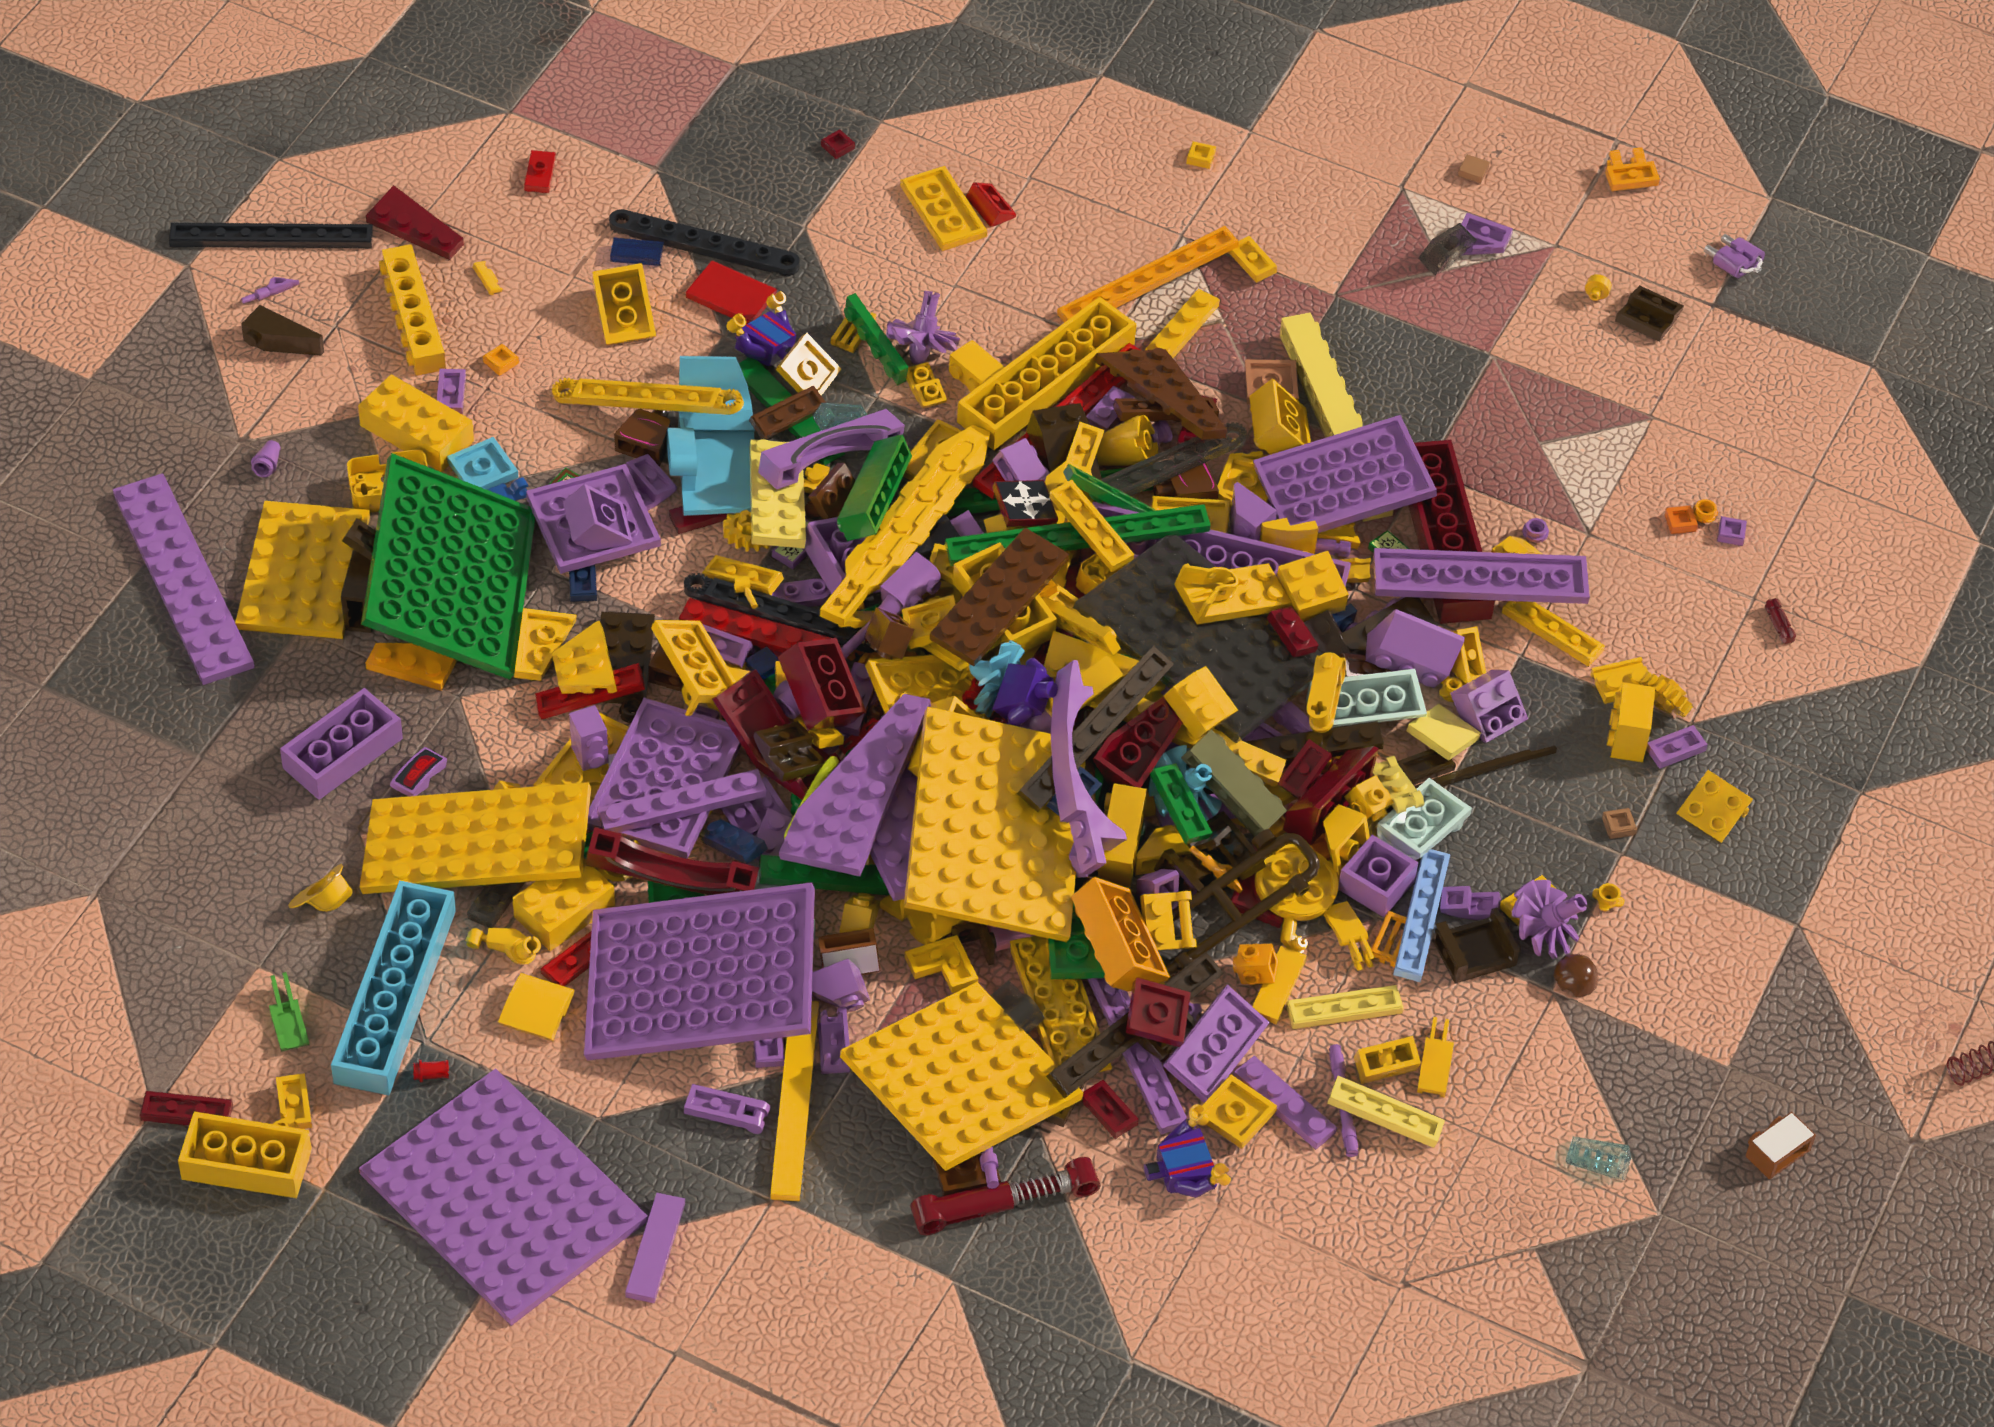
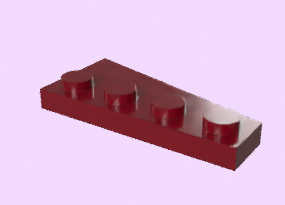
[366,185,464,260]

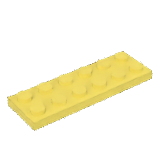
[749,439,806,549]

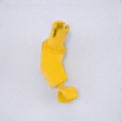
[465,928,541,965]

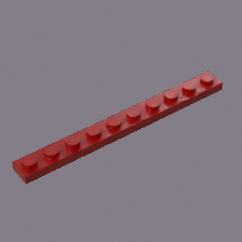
[972,343,1140,499]

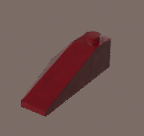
[1093,697,1183,788]

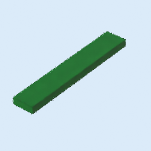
[739,358,845,466]

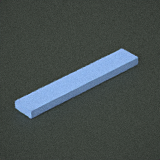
[1393,849,1450,982]

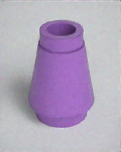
[251,440,281,477]

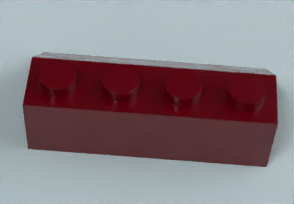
[1283,746,1379,846]

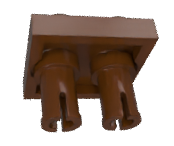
[805,463,855,519]

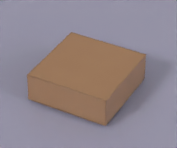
[1458,154,1490,184]
[1602,808,1637,839]

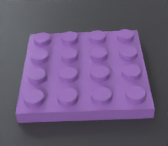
[526,464,661,574]

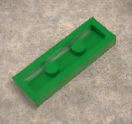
[1150,763,1212,844]

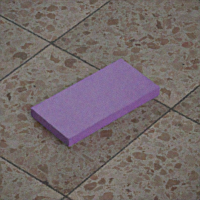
[1163,985,1270,1103]

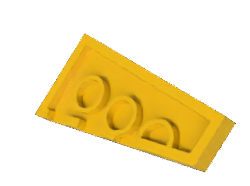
[1044,631,1150,694]

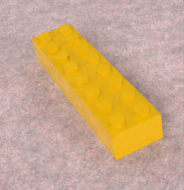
[957,297,1137,450]

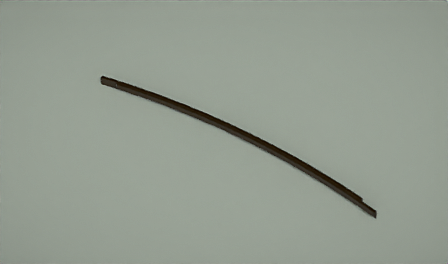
[1202,746,1557,903]

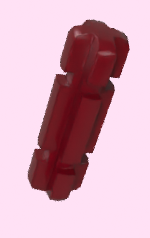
[1765,598,1796,644]

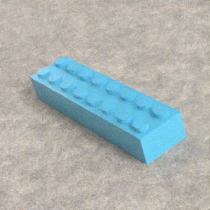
[331,880,456,1095]

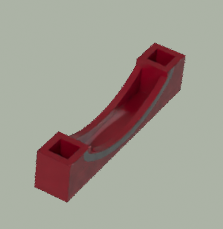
[586,827,759,895]

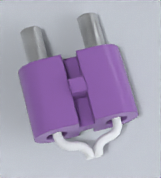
[1704,234,1765,278]

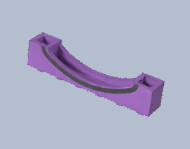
[758,409,905,489]

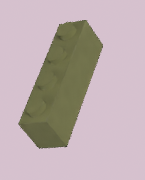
[1181,729,1287,837]

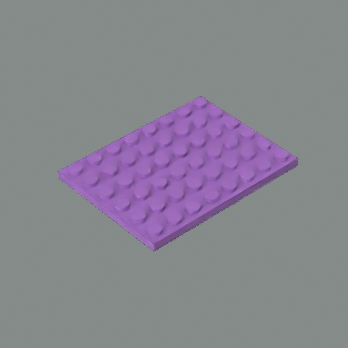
[584,883,815,1061]
[359,1068,648,1326]

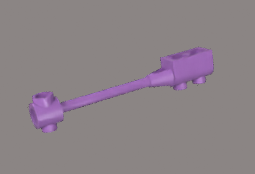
[774,552,941,719]

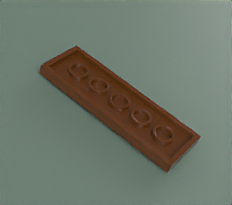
[930,528,1069,666]

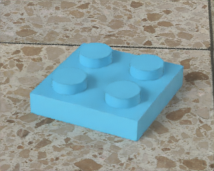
[447,437,519,490]

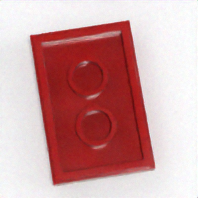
[686,261,777,324]

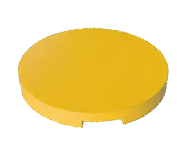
[1255,844,1339,921]

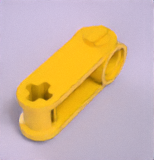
[1307,652,1346,733]

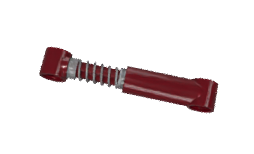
[910,1157,1101,1236]

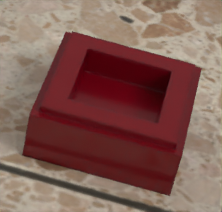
[821,129,855,159]

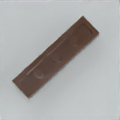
[1113,397,1219,422]

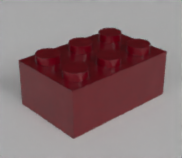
[778,638,866,731]

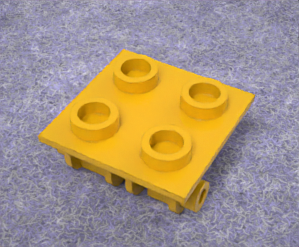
[1676,770,1753,843]

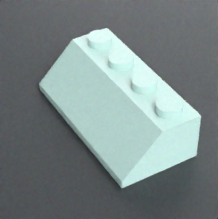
[1306,669,1427,728]

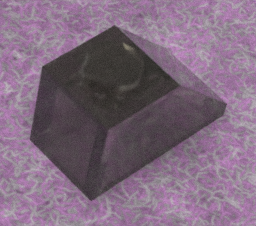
[1418,223,1477,275]

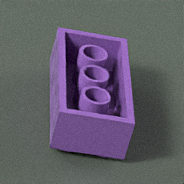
[280,688,403,800]

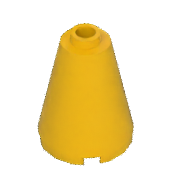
[1096,415,1158,466]

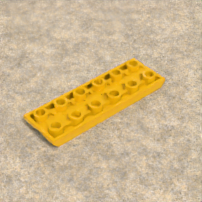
[1010,935,1112,1072]

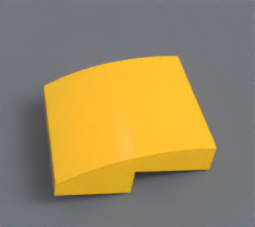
[1259,518,1319,554]
[498,973,574,1041]

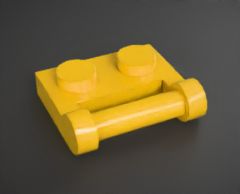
[1140,891,1197,951]

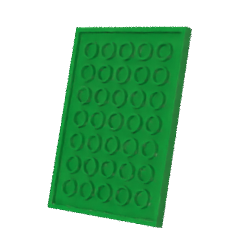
[361,453,535,680]

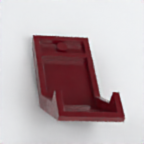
[712,669,841,800]

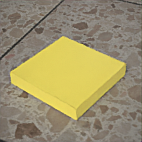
[1406,704,1481,760]

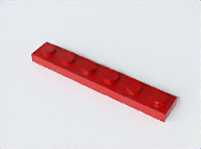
[679,598,832,653]

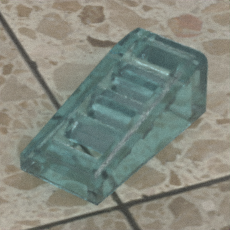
[813,403,867,431]
[1566,1136,1631,1180]

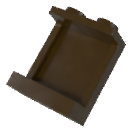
[1432,907,1521,984]

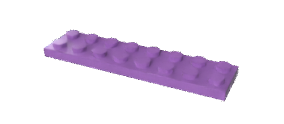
[1373,548,1590,604]

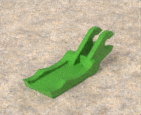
[269,972,310,1052]

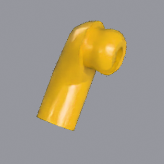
[1280,917,1308,953]

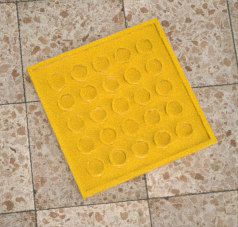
[840,982,1083,1171]

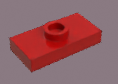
[524,150,556,193]

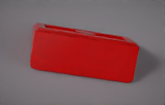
[966,182,1016,227]

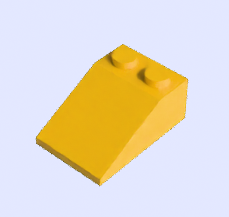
[592,263,656,345]

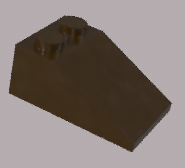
[1026,403,1102,480]

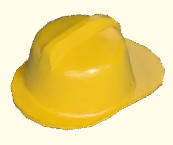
[288,864,353,912]

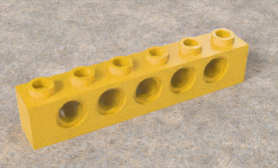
[379,244,446,376]

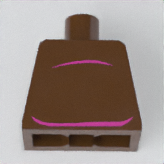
[614,409,671,467]
[1153,454,1219,500]

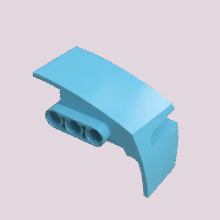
[667,356,754,516]

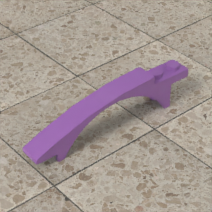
[1051,660,1127,874]

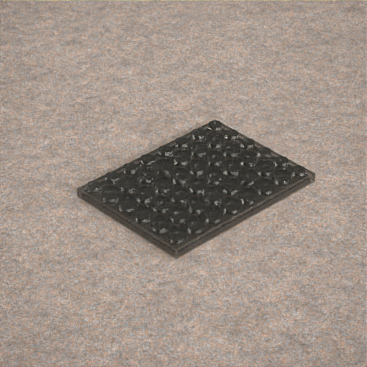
[1073,535,1323,743]

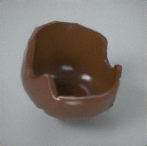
[1554,954,1598,998]

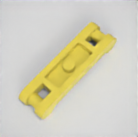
[1372,756,1424,814]

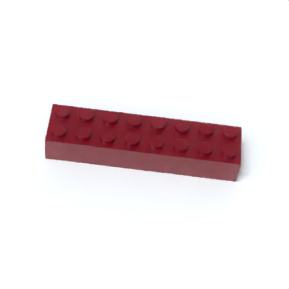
[1408,440,1495,624]

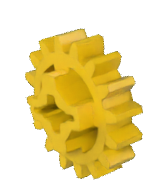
[723,510,769,552]
[1638,672,1693,717]

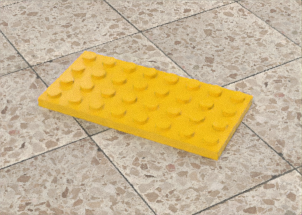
[359,782,591,894]

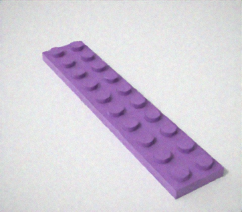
[113,473,254,685]

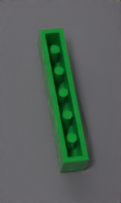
[837,434,912,541]

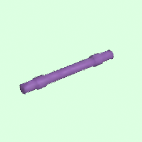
[1329,1044,1359,1157]

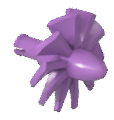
[886,291,960,365]
[1512,880,1587,960]

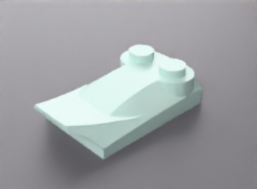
[1377,778,1472,860]

